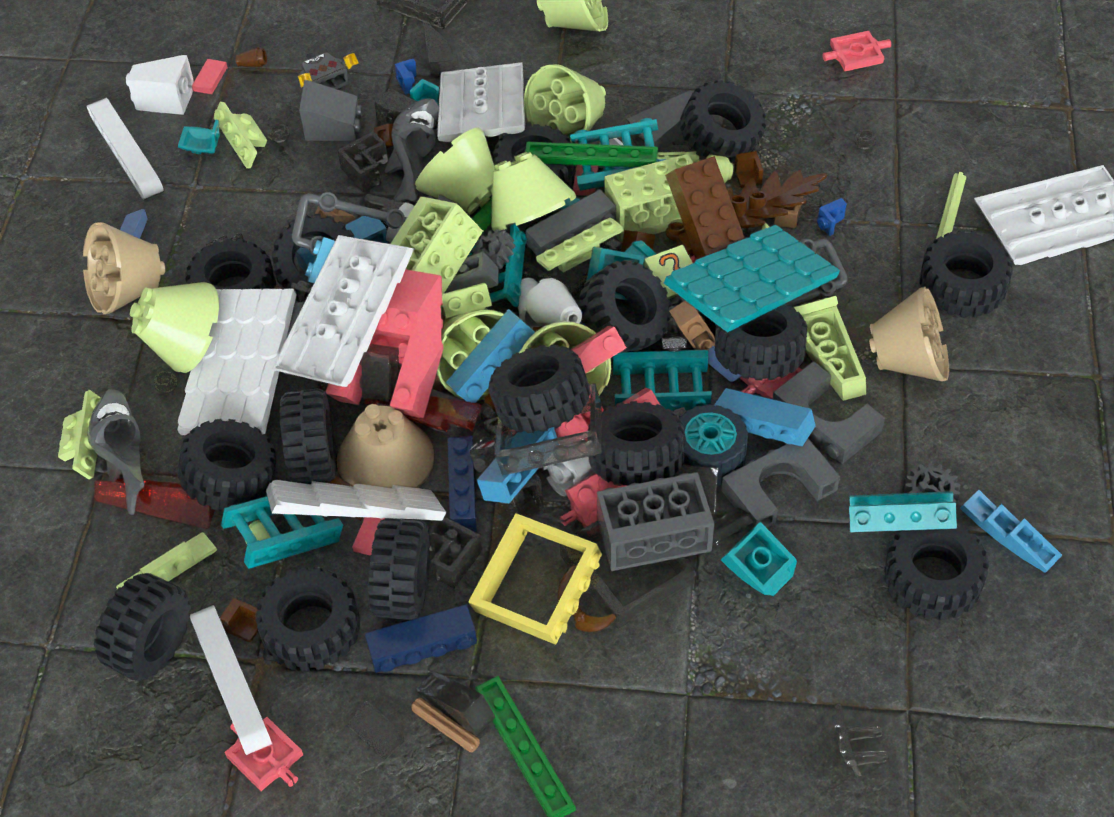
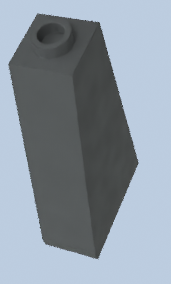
[627,90,693,152]

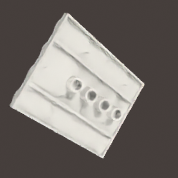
[437,62,525,142]
[974,165,1114,265]
[272,235,414,387]
[177,289,296,435]
[266,480,446,520]

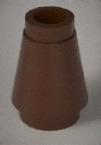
[235,47,267,67]

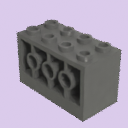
[597,472,714,571]

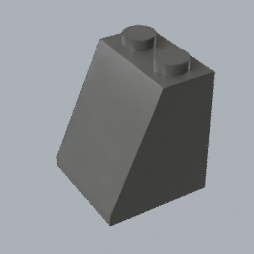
[299,80,363,141]

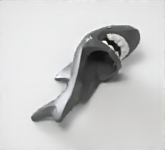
[385,99,439,211]
[87,389,144,515]

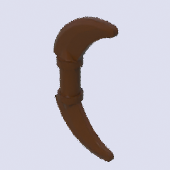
[558,565,616,632]

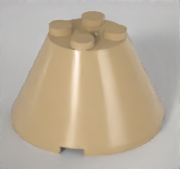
[83,222,165,314]
[869,287,949,381]
[337,404,434,488]

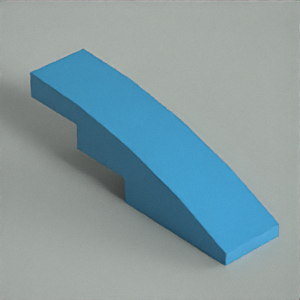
[960,490,1062,572]

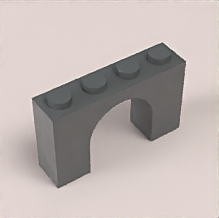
[773,361,885,464]
[722,439,840,529]

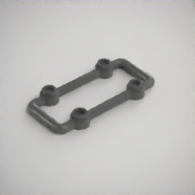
[292,192,407,256]
[785,239,848,306]

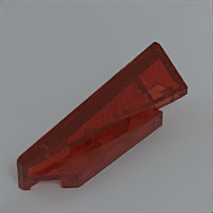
[363,387,481,432]
[94,478,215,529]

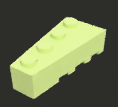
[802,306,866,401]

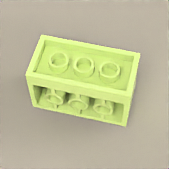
[605,154,693,244]
[391,197,483,294]

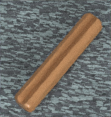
[411,698,480,752]

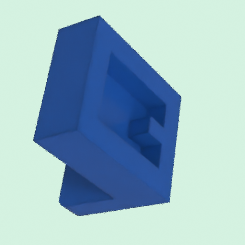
[395,59,417,95]
[817,198,847,236]

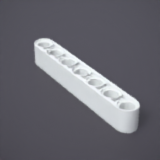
[87,98,164,200]
[190,605,272,755]

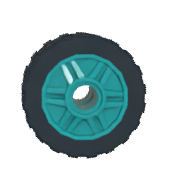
[678,404,748,487]

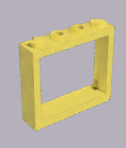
[468,513,602,645]

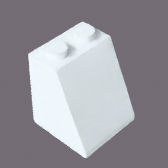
[126,55,194,115]

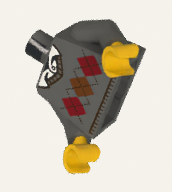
[298,53,359,89]

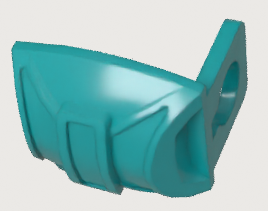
[178,120,220,154]

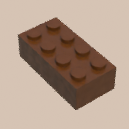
[665,156,745,260]

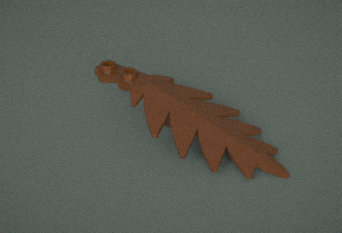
[666,170,827,242]

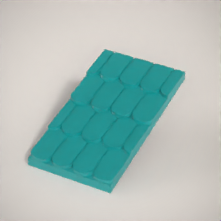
[664,225,840,332]

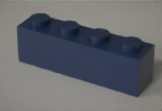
[448,436,477,536]
[365,604,477,673]

